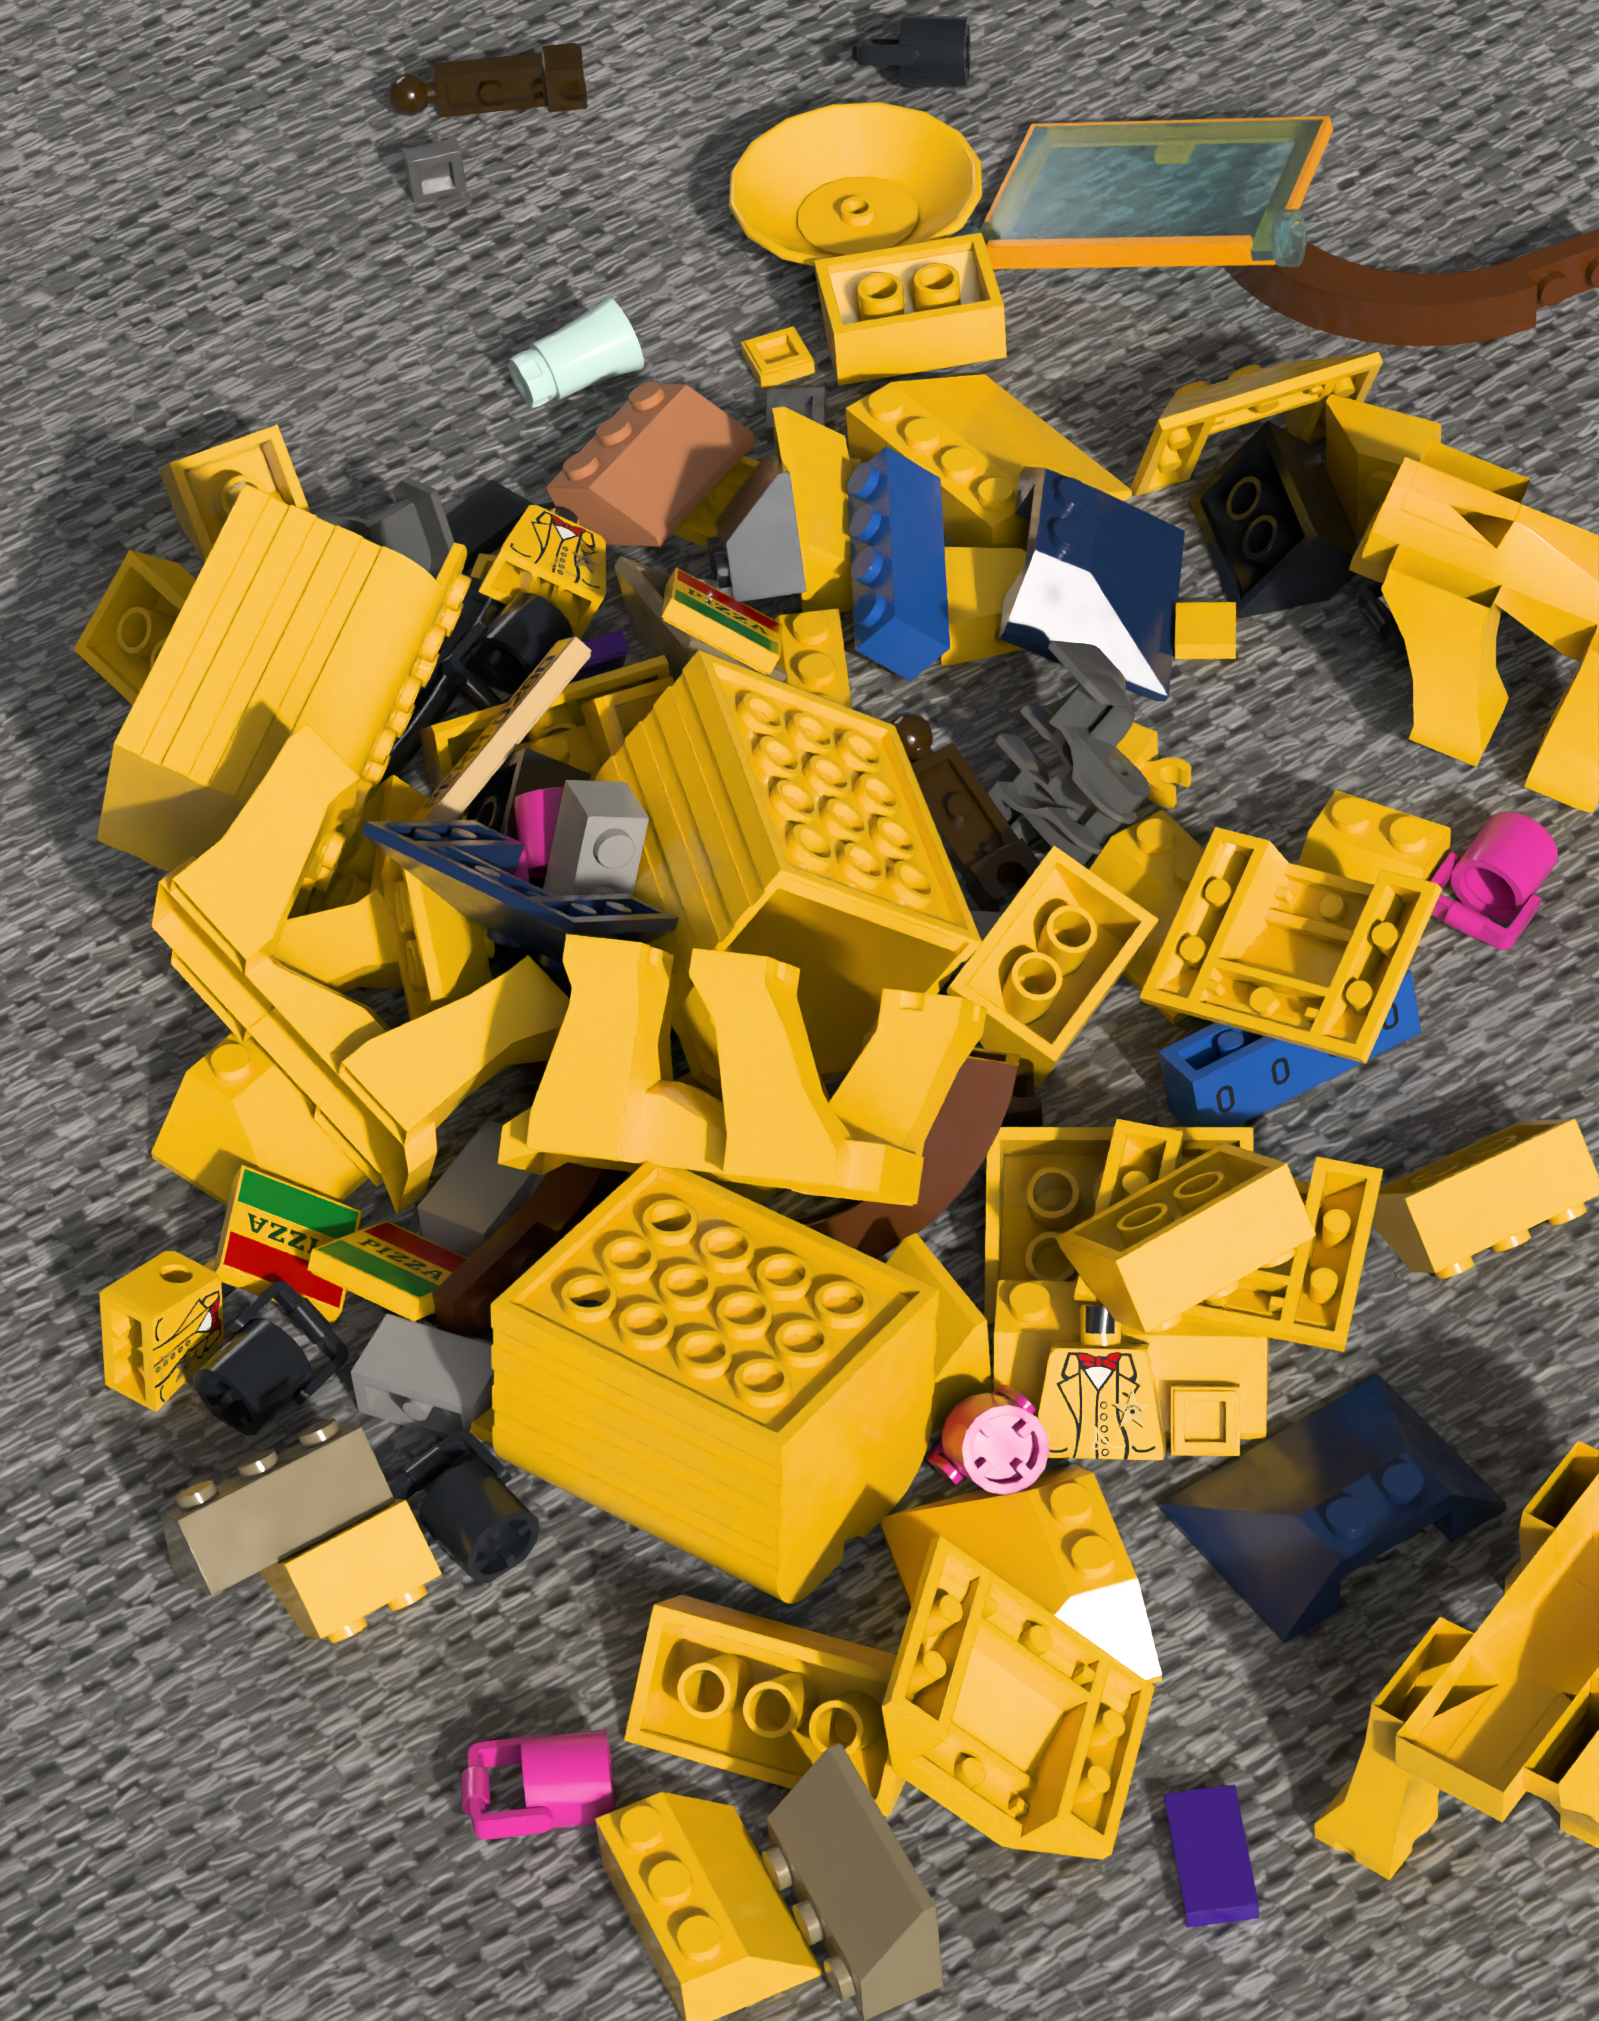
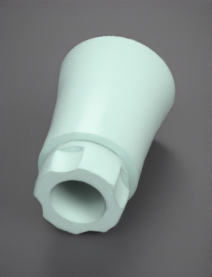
[508,297,644,408]

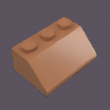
[546,381,757,547]

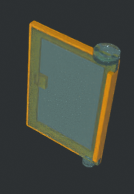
[961,116,1333,269]

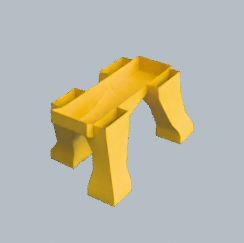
[1349,440,1599,813]
[152,723,570,1215]
[498,934,987,1206]
[1314,1441,1599,1880]

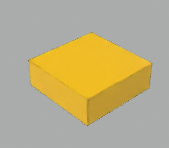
[741,326,815,389]
[1175,602,1236,659]
[1171,1385,1240,1456]

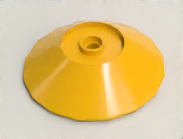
[729,102,982,267]

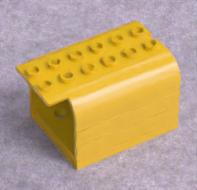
[97,484,472,917]
[595,650,982,1103]
[469,1160,940,1604]

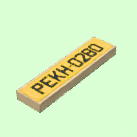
[410,636,592,821]

